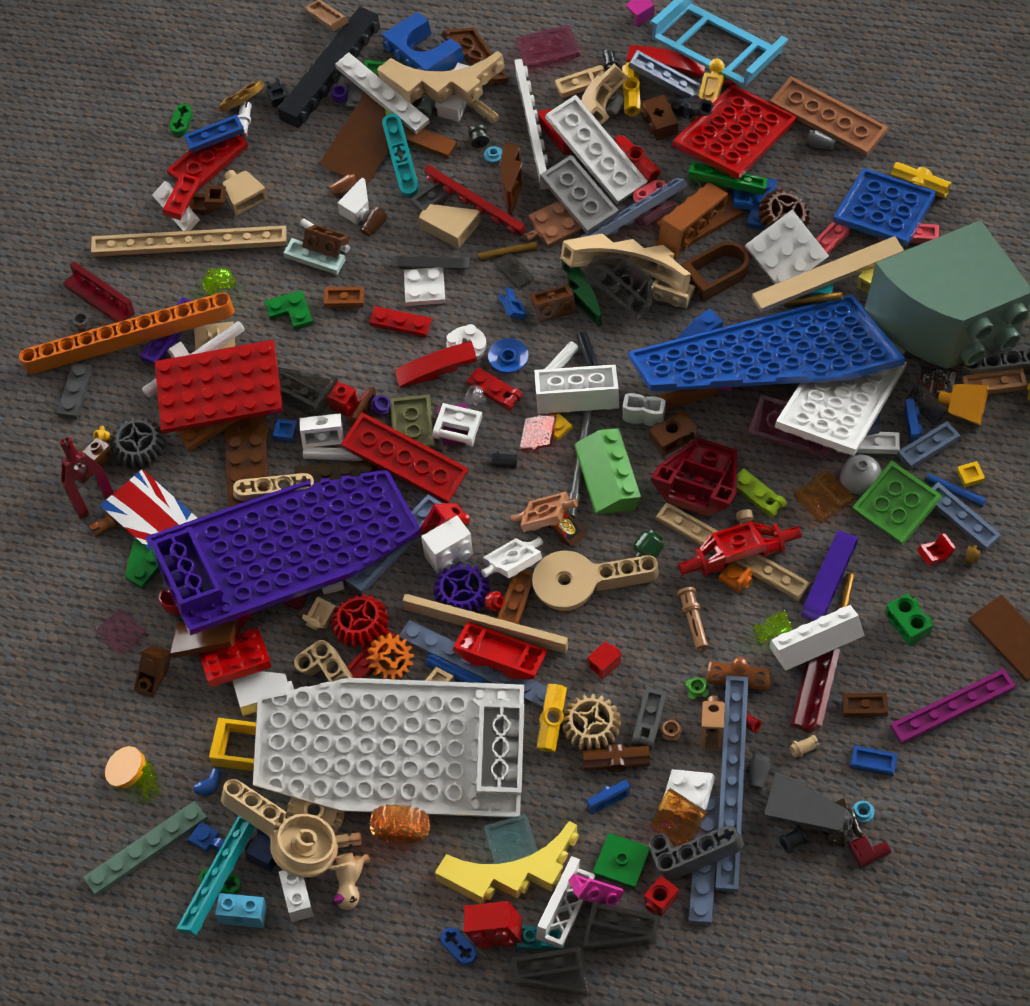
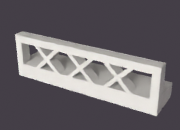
[536,856,595,948]

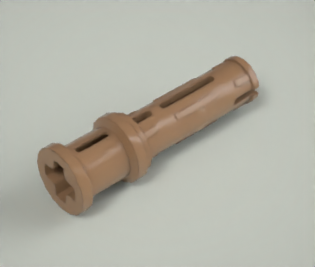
[677,587,709,651]

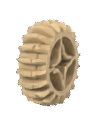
[562,694,621,750]

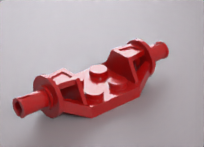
[678,521,802,577]

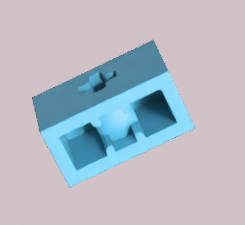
[215,893,267,928]

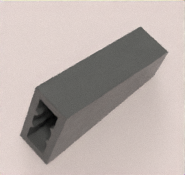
[764,772,853,836]

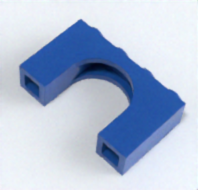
[382,12,465,71]

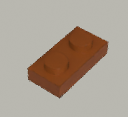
[324,287,365,308]

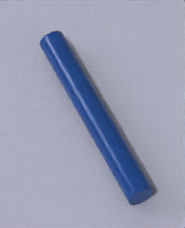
[925,474,986,507]

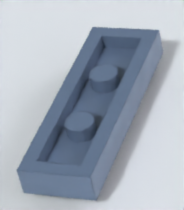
[897,421,960,470]

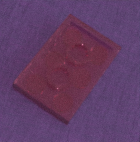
[515,24,580,70]

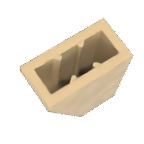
[419,204,481,249]

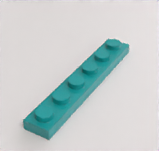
[176,816,255,935]

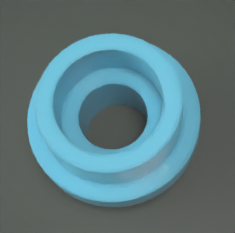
[484,146,502,164]
[852,801,875,823]

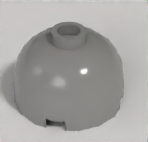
[840,454,882,496]

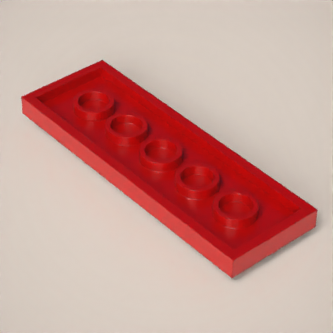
[341,412,469,503]

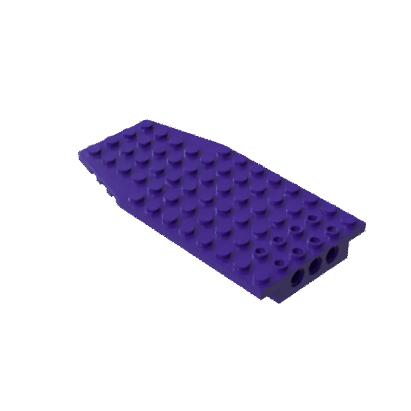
[146,470,421,635]

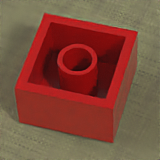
[464,901,522,949]

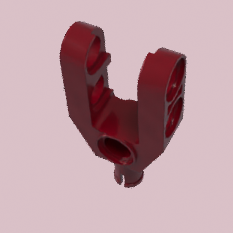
[59,437,114,519]

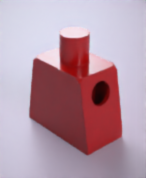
[420,503,470,536]

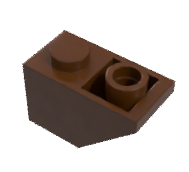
[134,644,172,697]

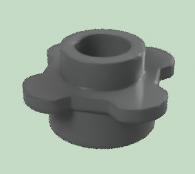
[72,312,92,331]

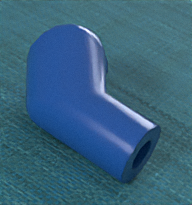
[194,769,222,796]

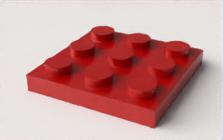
[199,628,272,688]

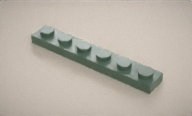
[83,801,208,896]

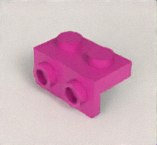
[568,874,624,909]

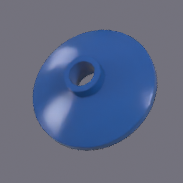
[488,338,528,373]

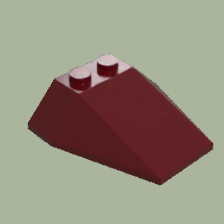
[650,437,737,516]

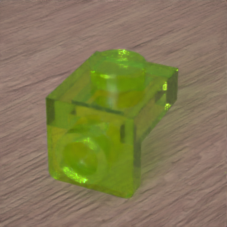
[202,268,236,296]

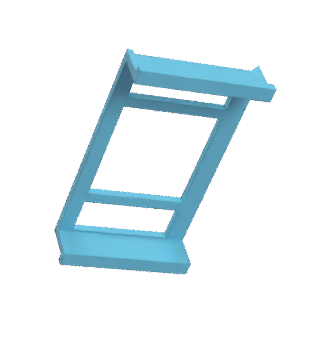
[650,0,788,88]

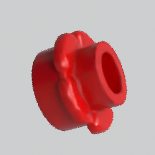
[485,591,504,612]

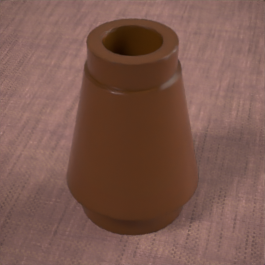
[360,207,387,237]

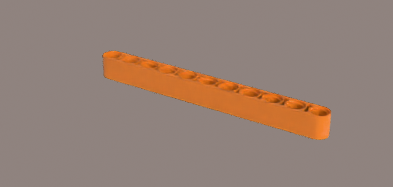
[19,293,234,374]

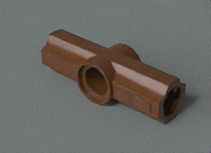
[583,744,650,772]

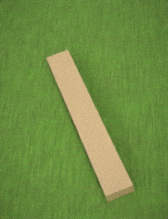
[752,236,904,313]
[655,502,810,601]
[403,594,568,654]

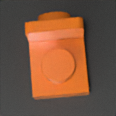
[718,562,753,593]

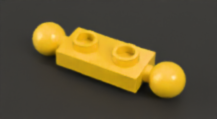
[695,59,724,119]

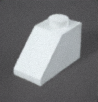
[338,178,369,225]

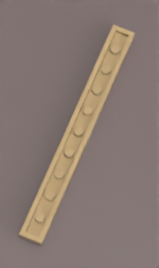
[91,225,287,257]

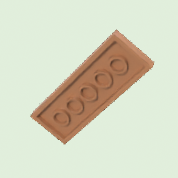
[770,76,888,157]

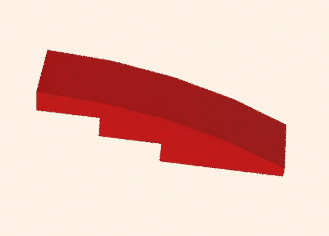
[626,45,705,79]
[395,341,477,388]

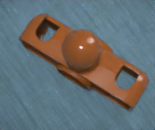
[706,657,772,691]

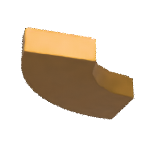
[219,80,265,113]

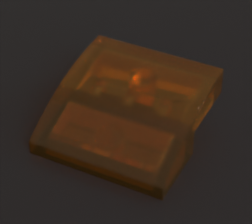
[793,470,855,524]

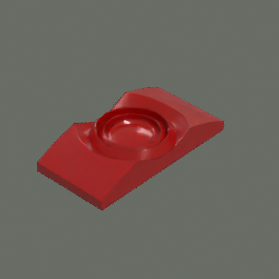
[452,622,548,680]

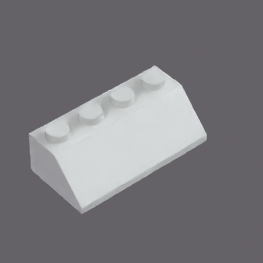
[534,365,619,414]
[770,605,865,671]

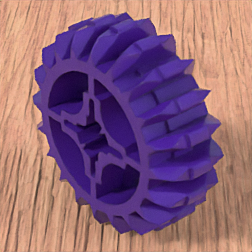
[433,562,490,613]

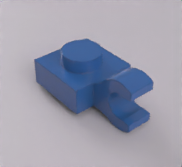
[498,288,528,320]
[188,822,224,853]

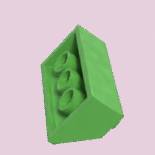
[574,428,641,514]

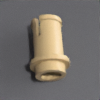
[790,735,820,758]

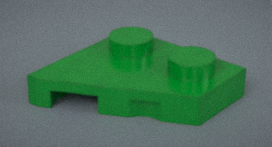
[125,537,159,590]

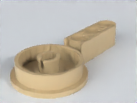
[532,551,658,611]
[221,779,338,877]

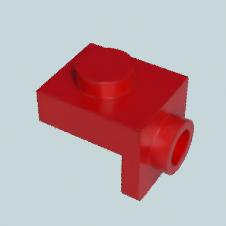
[917,533,956,566]

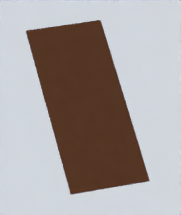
[319,72,425,186]

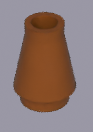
[330,174,357,196]

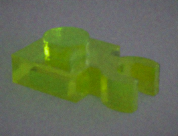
[752,610,793,642]
[136,759,161,800]

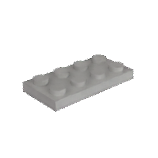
[540,155,619,234]

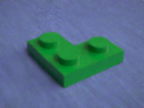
[264,290,313,330]

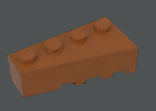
[657,182,728,260]

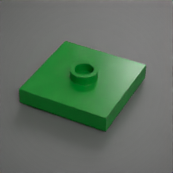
[593,833,651,889]

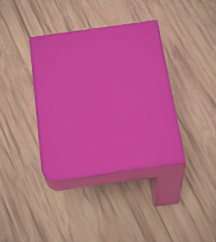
[626,0,655,27]

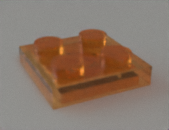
[650,788,708,846]

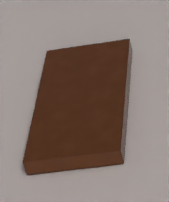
[968,594,1030,682]

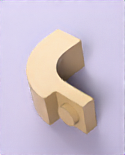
[581,64,628,125]

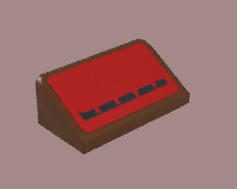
[345,386,376,426]

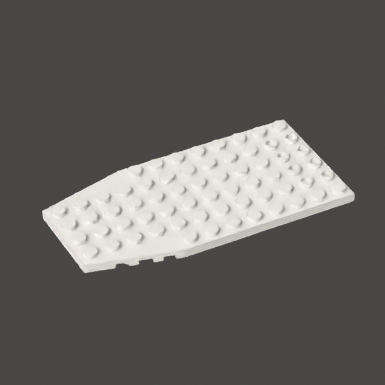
[253,678,524,818]

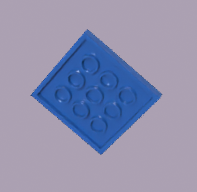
[833,168,936,247]

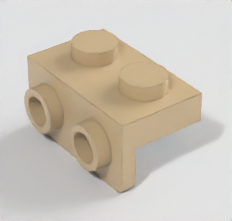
[649,278,695,309]

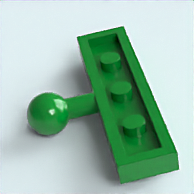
[688,162,768,195]

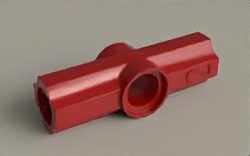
[614,135,661,183]

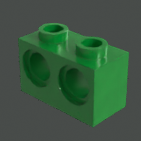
[885,593,933,647]

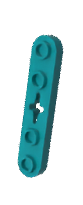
[382,113,419,197]

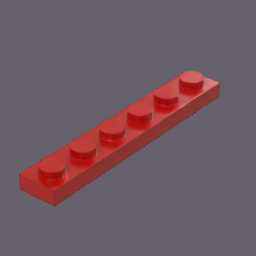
[424,164,526,236]

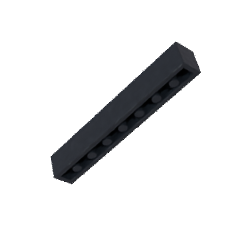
[278,6,380,128]

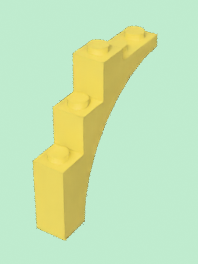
[435,821,579,904]

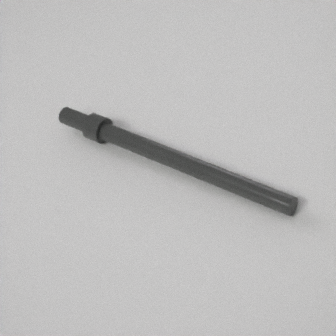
[568,410,592,519]

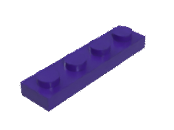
[139,297,191,366]

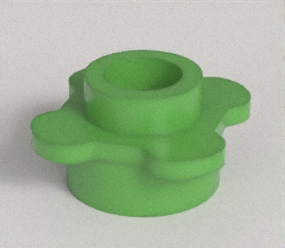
[686,678,709,700]

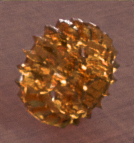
[369,804,430,844]

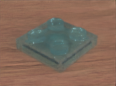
[483,814,538,864]

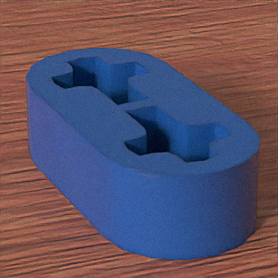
[441,927,477,966]

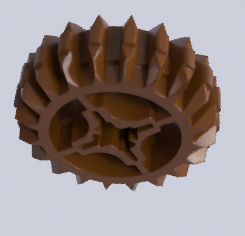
[758,189,810,230]

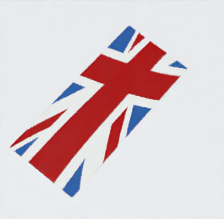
[100,469,197,550]

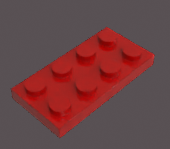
[167,136,248,193]

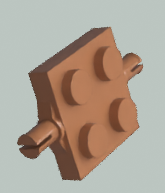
[524,201,582,248]
[511,492,578,532]

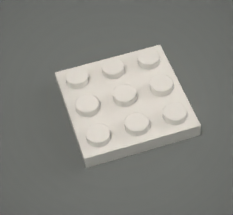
[745,210,829,284]

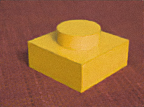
[543,413,573,441]
[957,461,985,488]

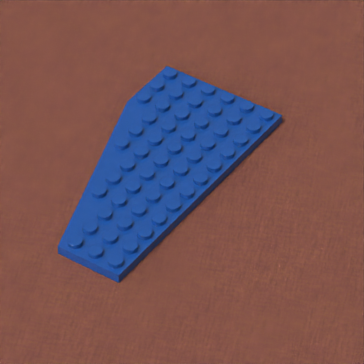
[628,294,905,392]

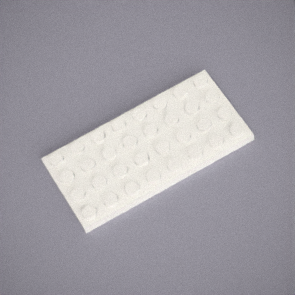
[775,362,907,456]

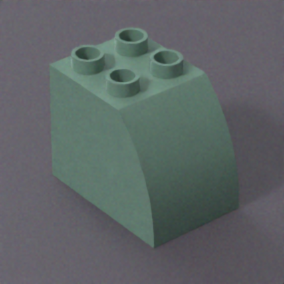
[865,220,1030,368]

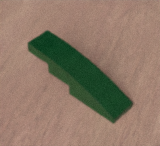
[561,259,602,327]

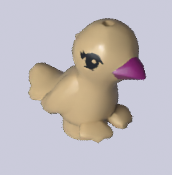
[328,852,370,910]

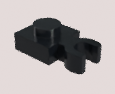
[266,78,289,106]

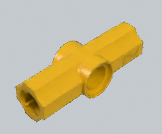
[622,62,641,117]
[890,162,951,198]
[536,684,567,752]

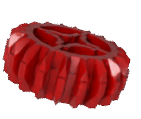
[331,594,389,649]

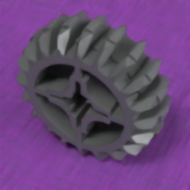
[110,416,165,469]

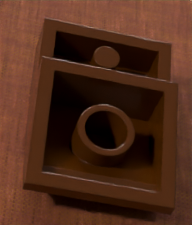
[501,142,523,215]

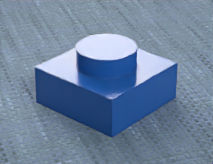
[273,418,298,443]

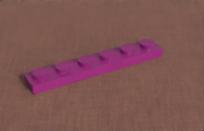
[890,669,1016,745]

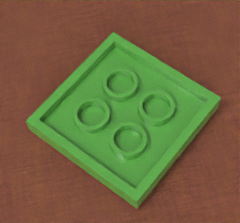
[852,461,942,545]

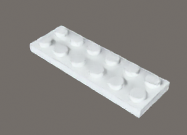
[545,95,648,204]

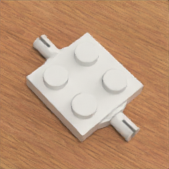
[481,537,543,578]

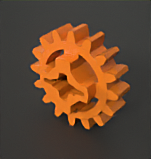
[366,633,414,680]

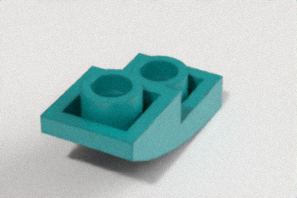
[516,925,565,951]

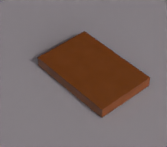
[171,619,238,658]

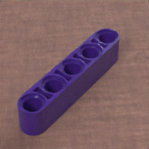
[801,530,858,621]

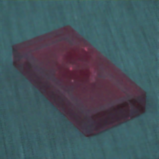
[635,199,677,226]

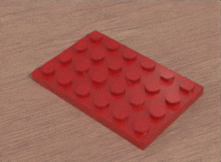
[672,84,798,179]
[155,339,283,434]

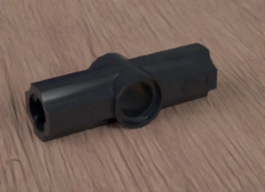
[670,95,714,119]

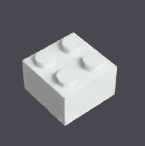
[421,516,473,574]

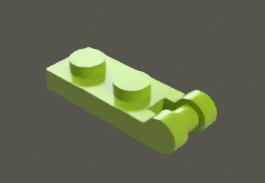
[737,468,787,518]

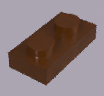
[842,693,888,717]

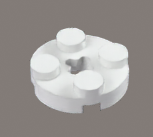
[446,324,486,360]

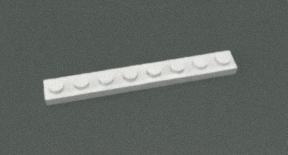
[514,59,548,190]

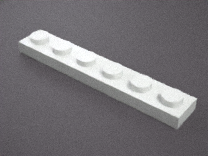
[335,53,429,134]

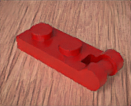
[466,367,524,411]

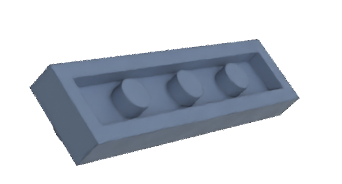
[628,50,701,98]
[932,482,1001,551]

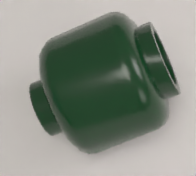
[633,530,664,559]

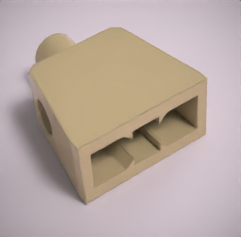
[223,170,267,216]

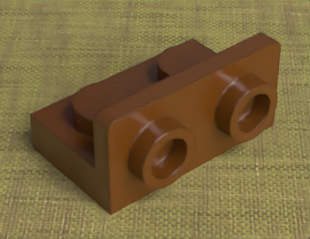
[302,225,350,258]
[530,284,577,322]
[74,438,111,484]

